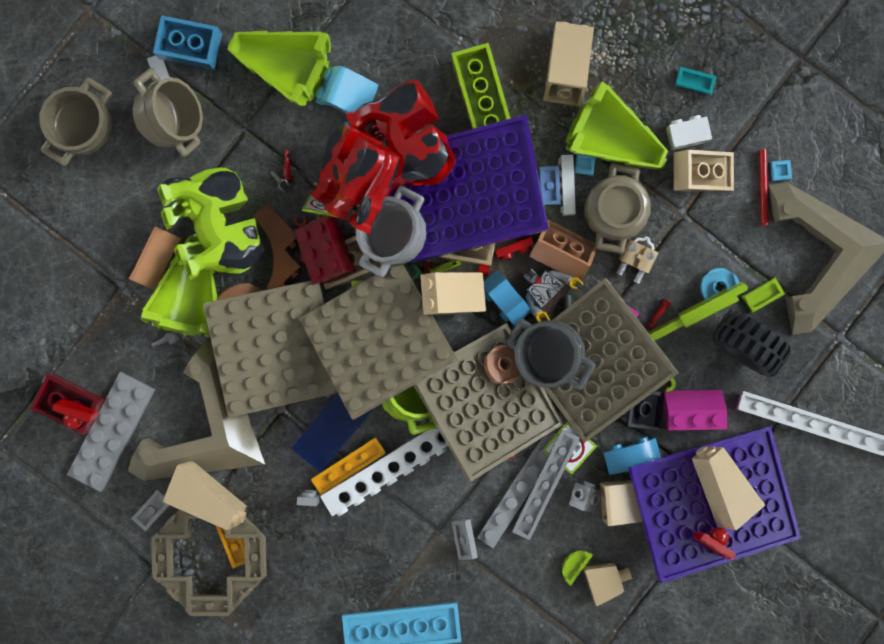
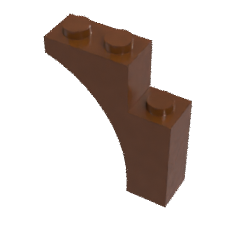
[253,203,302,289]

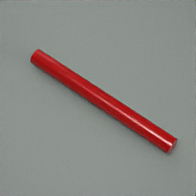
[759,149,769,226]

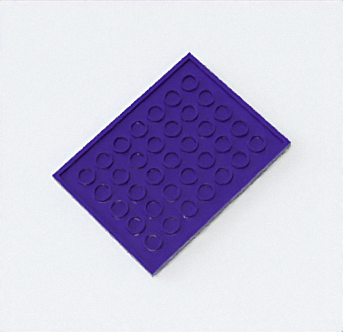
[390,115,549,265]
[628,426,801,583]

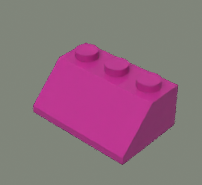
[664,390,727,430]

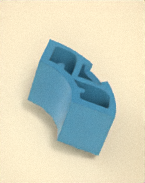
[484,270,531,326]
[603,436,661,475]

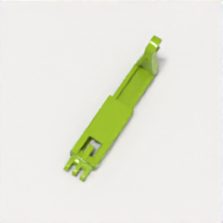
[648,282,748,392]

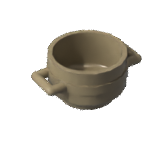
[133,68,203,157]
[40,78,112,166]
[584,163,651,254]

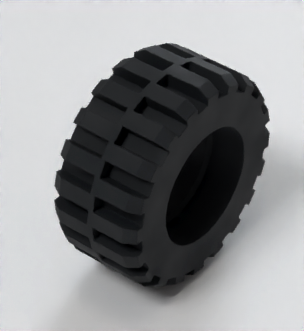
[712,310,791,378]

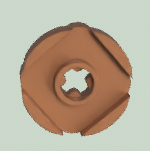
[484,345,520,385]

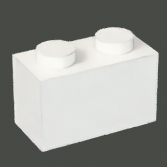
[666,115,712,151]

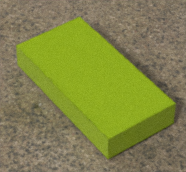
[741,278,785,313]

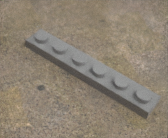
[512,429,580,540]

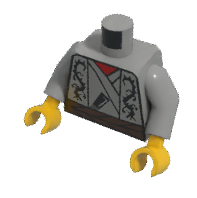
[523,268,583,323]

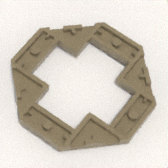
[151,509,267,616]

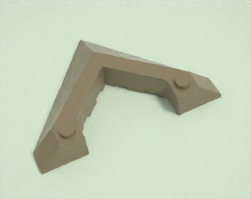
[768,182,884,335]
[128,340,266,481]

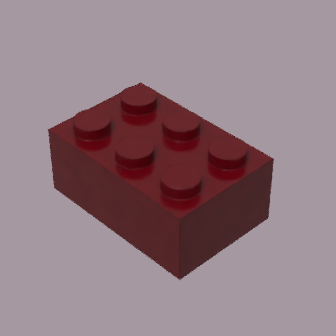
[294,216,355,285]
[30,373,106,434]

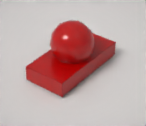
[52,399,99,429]
[693,527,736,560]

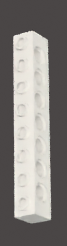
[320,428,448,517]

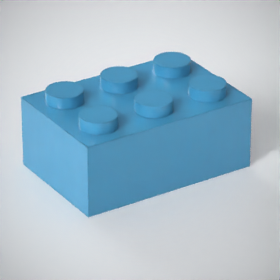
[153,15,222,70]

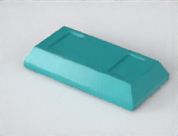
[675,67,717,95]

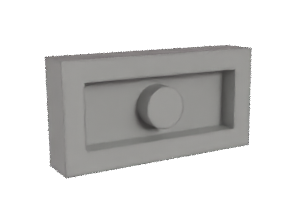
[131,489,170,531]
[297,490,321,506]
[452,519,478,560]

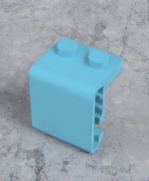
[315,66,379,113]

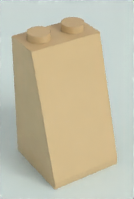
[543,21,594,107]
[421,273,486,315]
[692,446,765,530]
[163,461,247,530]
[599,480,642,526]

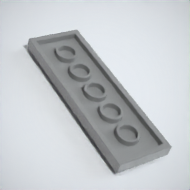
[67,372,156,492]

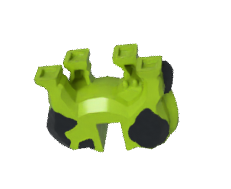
[157,167,264,281]

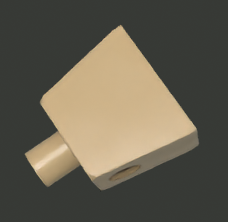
[583,563,632,606]

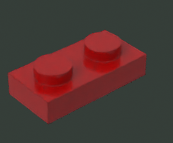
[494,238,534,261]

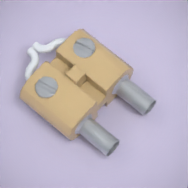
[616,236,658,284]

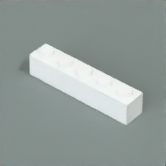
[558,155,576,216]

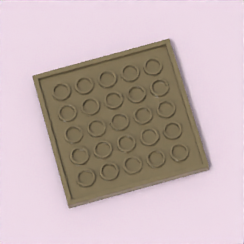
[299,264,458,420]
[544,278,679,443]
[203,281,338,418]
[414,323,564,482]

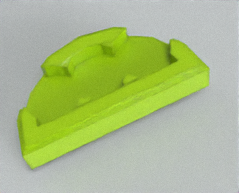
[562,550,593,586]

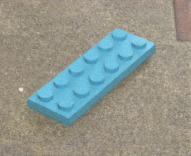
[342,602,462,644]

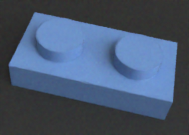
[539,166,561,206]

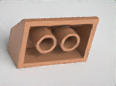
[529,220,597,281]
[129,226,185,290]

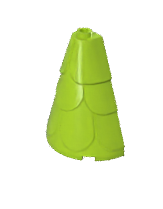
[227,31,331,106]
[565,82,668,170]
[141,234,217,337]

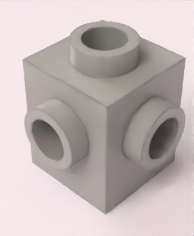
[569,481,601,513]

